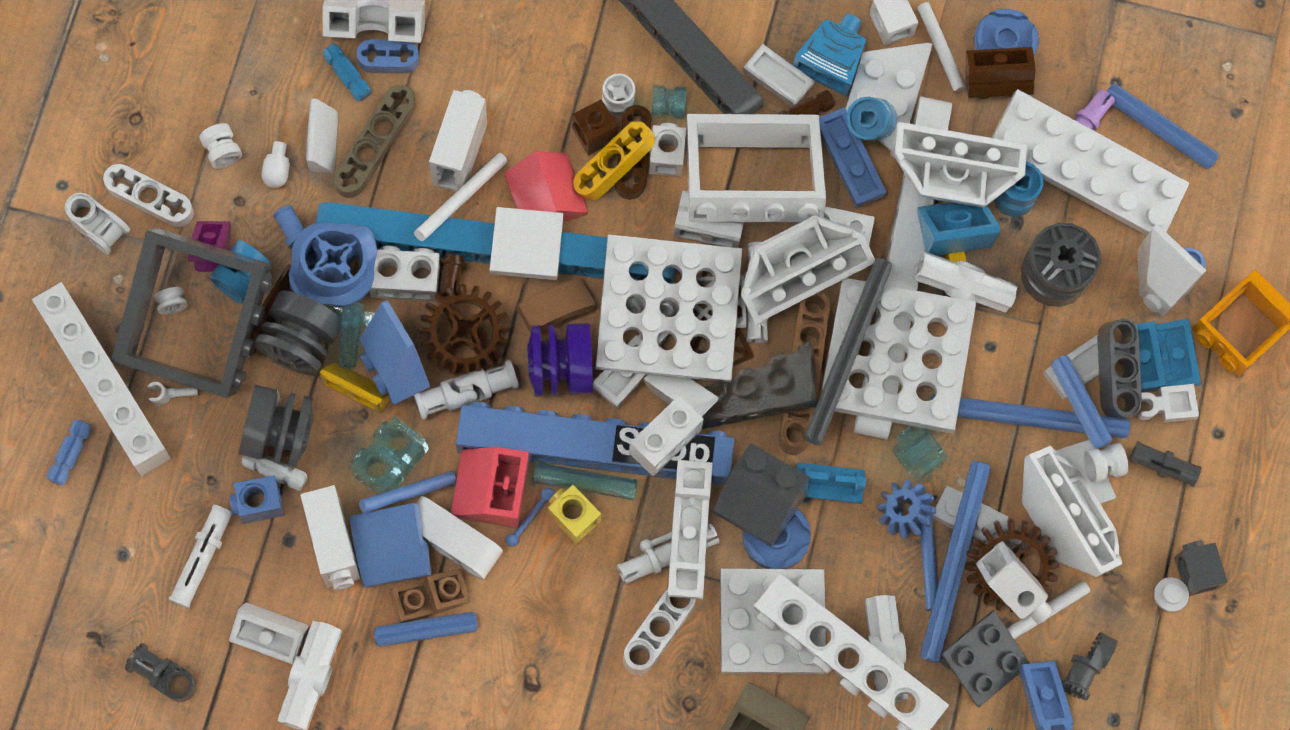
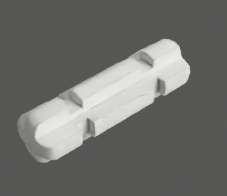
[241,455,308,491]

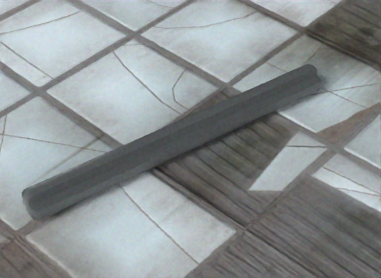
[804,258,892,445]

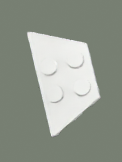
[846,43,933,158]

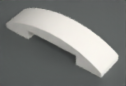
[668,460,712,599]

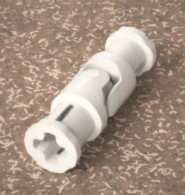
[414,360,519,420]

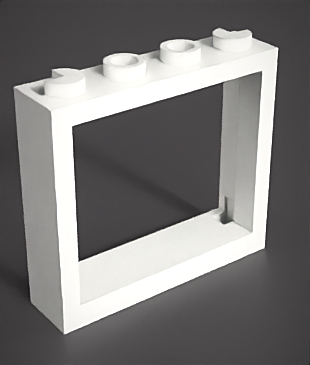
[686,114,826,222]

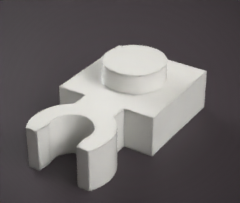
[1138,384,1199,423]

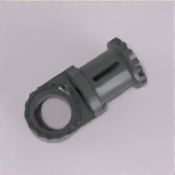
[1061,632,1118,700]
[125,643,197,702]

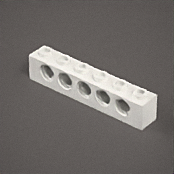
[32,282,171,477]
[754,573,949,730]

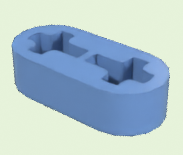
[356,39,419,73]

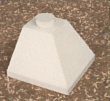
[1137,224,1206,317]

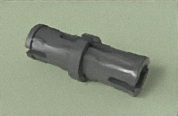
[1129,441,1202,487]

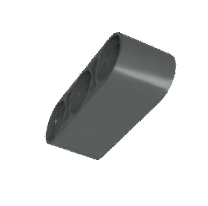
[1097,319,1142,418]

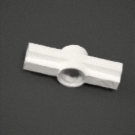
[913,251,1017,313]
[864,595,908,703]
[277,621,342,730]

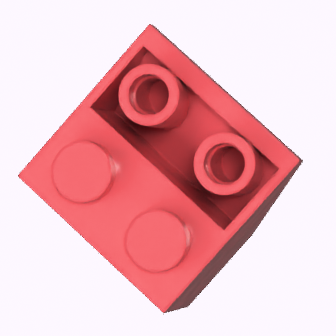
[451,447,530,528]

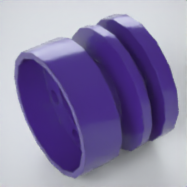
[527,323,593,397]

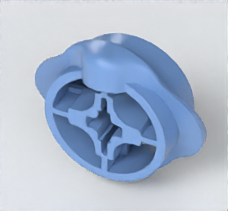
[289,222,377,307]

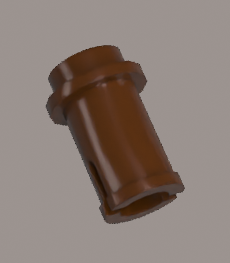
[438,253,467,298]

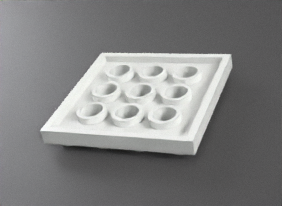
[595,234,742,383]
[821,278,976,434]

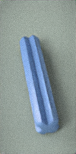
[1051,355,1111,449]
[374,612,478,646]

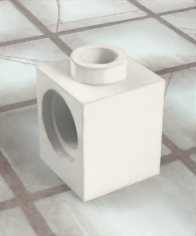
[869,0,918,46]
[649,123,686,177]

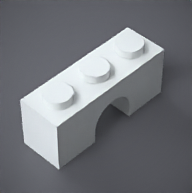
[323,0,425,43]

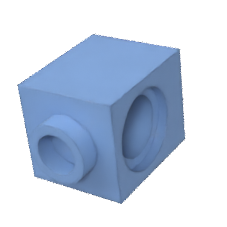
[229,475,284,524]

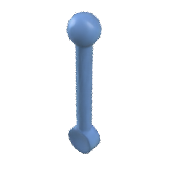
[505,488,555,547]

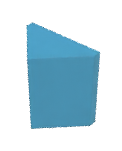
[917,202,1000,256]

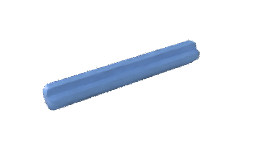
[1106,84,1219,169]

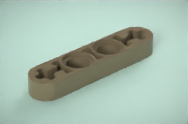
[334,85,415,198]

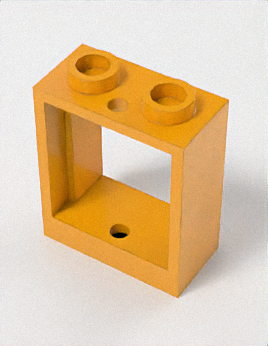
[1191,269,1290,377]

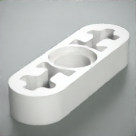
[103,164,194,227]

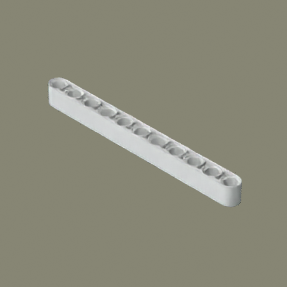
[854,96,952,440]

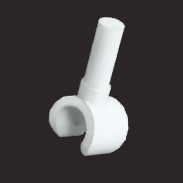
[147,382,198,406]

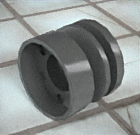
[1021,223,1101,307]
[253,291,343,376]
[238,385,314,468]

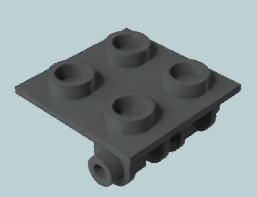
[940,610,1030,708]

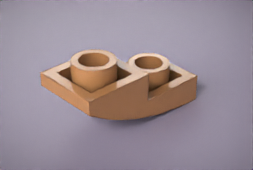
[516,278,596,334]
[389,568,470,623]

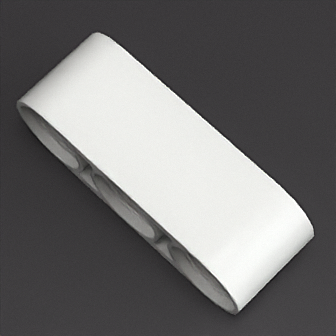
[416,496,503,580]
[623,588,696,676]

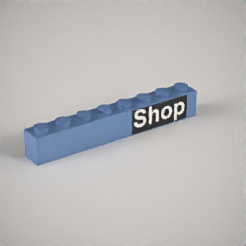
[456,402,734,485]

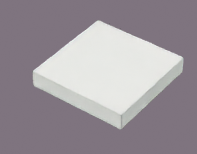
[490,207,563,280]

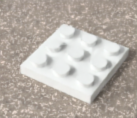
[720,569,826,675]

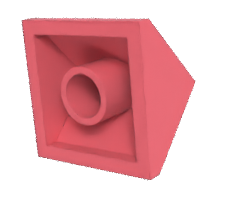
[505,151,588,222]

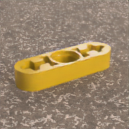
[573,121,655,201]

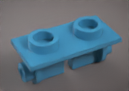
[797,462,866,504]

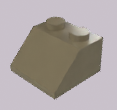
[721,682,810,730]

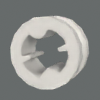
[154,287,188,315]

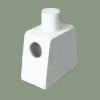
[976,541,1053,624]

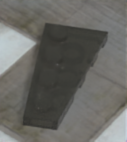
[702,342,816,429]

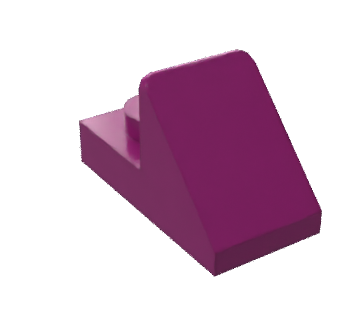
[188,221,231,272]

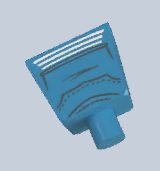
[793,14,866,97]

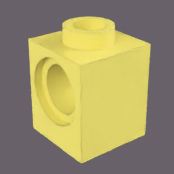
[548,485,602,544]

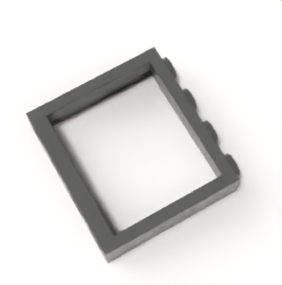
[111,228,273,398]

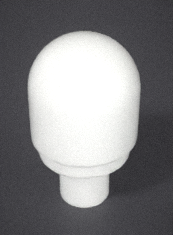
[261,141,290,188]

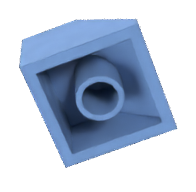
[359,300,430,405]

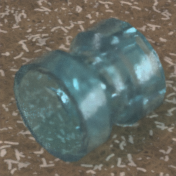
[651,84,686,119]

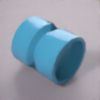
[846,96,897,141]
[993,161,1043,217]
[209,240,273,304]

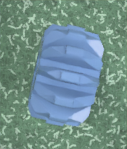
[877,480,936,539]

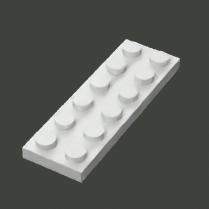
[992,89,1189,236]

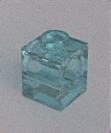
[892,426,948,483]

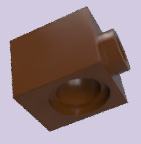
[572,99,618,155]

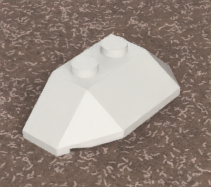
[893,122,1027,208]
[741,215,875,324]
[1022,446,1122,577]

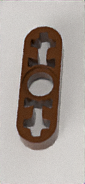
[615,105,652,200]

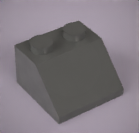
[713,443,810,547]

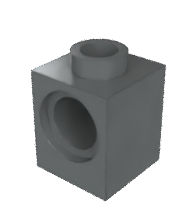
[1174,540,1228,596]

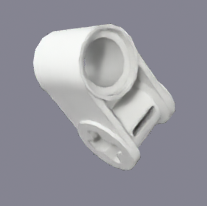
[65,193,131,255]

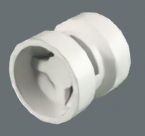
[602,73,635,116]
[199,123,242,169]
[1083,443,1128,483]

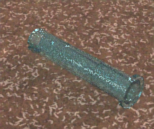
[532,459,637,501]

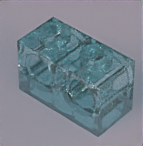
[351,416,428,495]

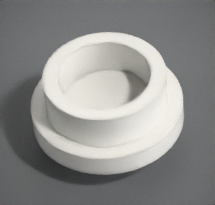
[1154,577,1189,612]

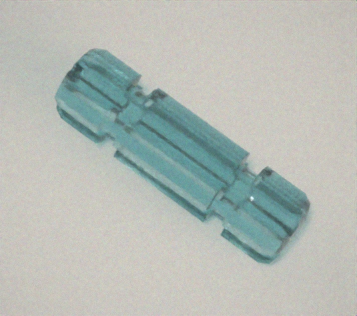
[338,306,362,369]

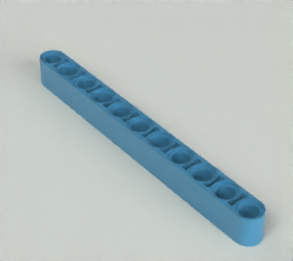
[315,202,676,284]

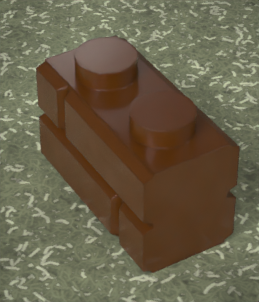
[965,47,1035,99]

